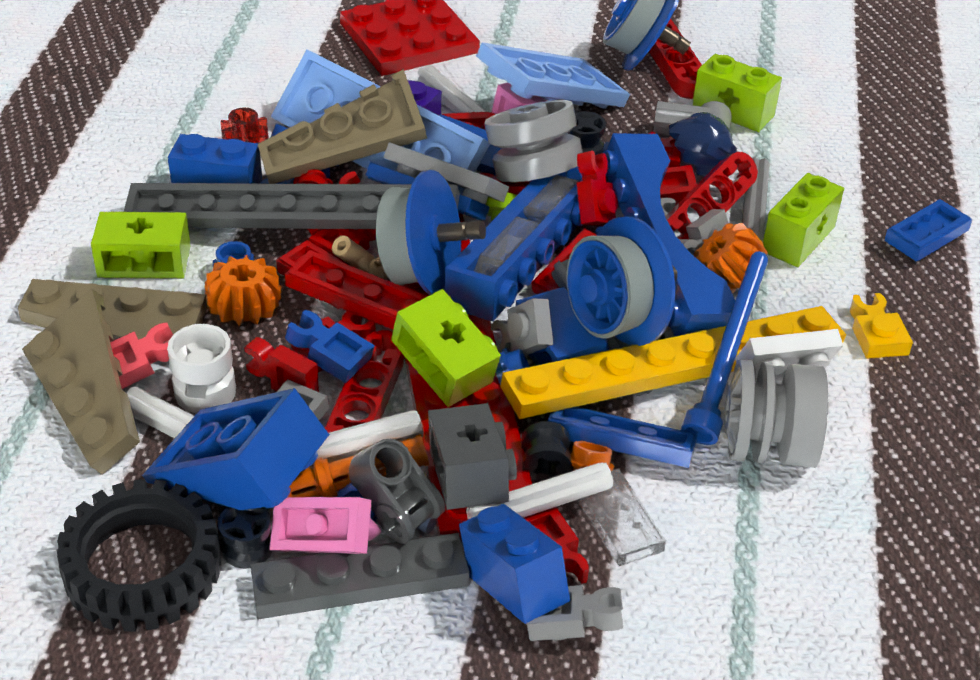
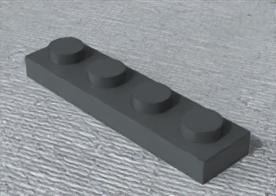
[250,533,469,620]

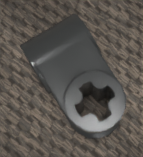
[349,439,445,544]

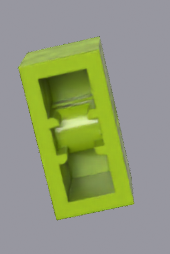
[692,54,782,132]
[763,172,844,268]
[91,212,191,279]
[391,289,501,407]

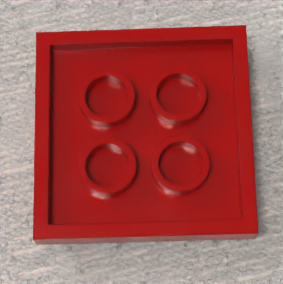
[340,0,480,76]

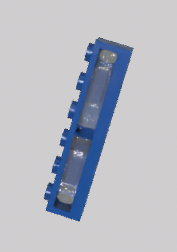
[445,166,583,322]

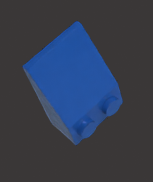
[142,388,330,510]

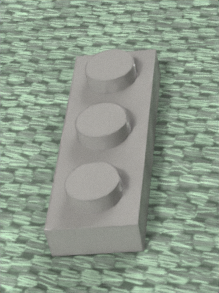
[383,142,509,204]

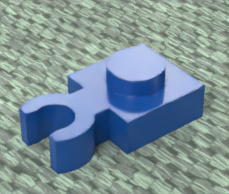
[285,310,375,383]

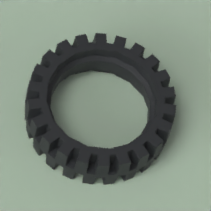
[57,479,221,632]

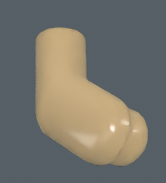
[332,236,388,279]

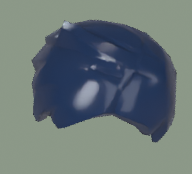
[669,112,737,177]

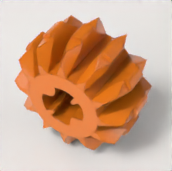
[693,223,768,294]
[205,255,281,326]

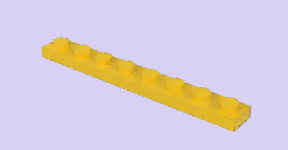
[500,306,846,419]

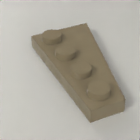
[258,69,427,184]
[18,279,208,343]
[22,288,140,475]

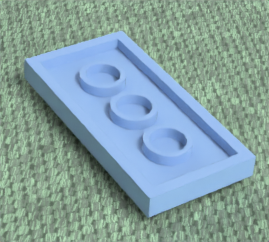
[476,42,630,109]

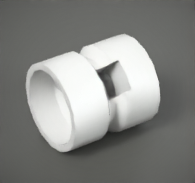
[167,324,236,414]

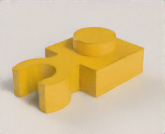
[850,293,913,359]

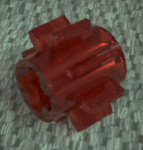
[220,107,269,143]

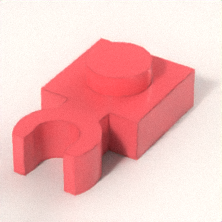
[110,322,173,389]

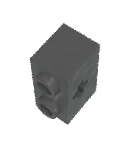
[428,403,517,510]

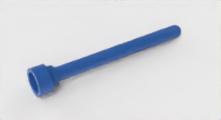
[681,251,768,445]

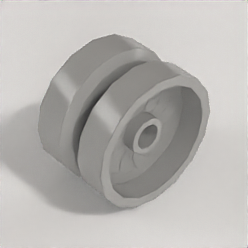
[484,100,583,182]

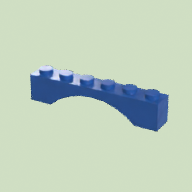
[603,133,735,337]

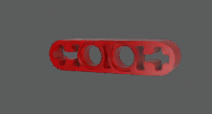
[649,18,702,99]
[665,152,758,239]
[325,330,404,433]

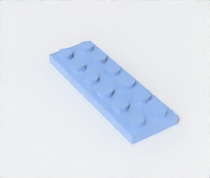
[271,49,490,195]

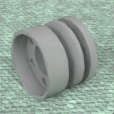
[724,359,828,468]

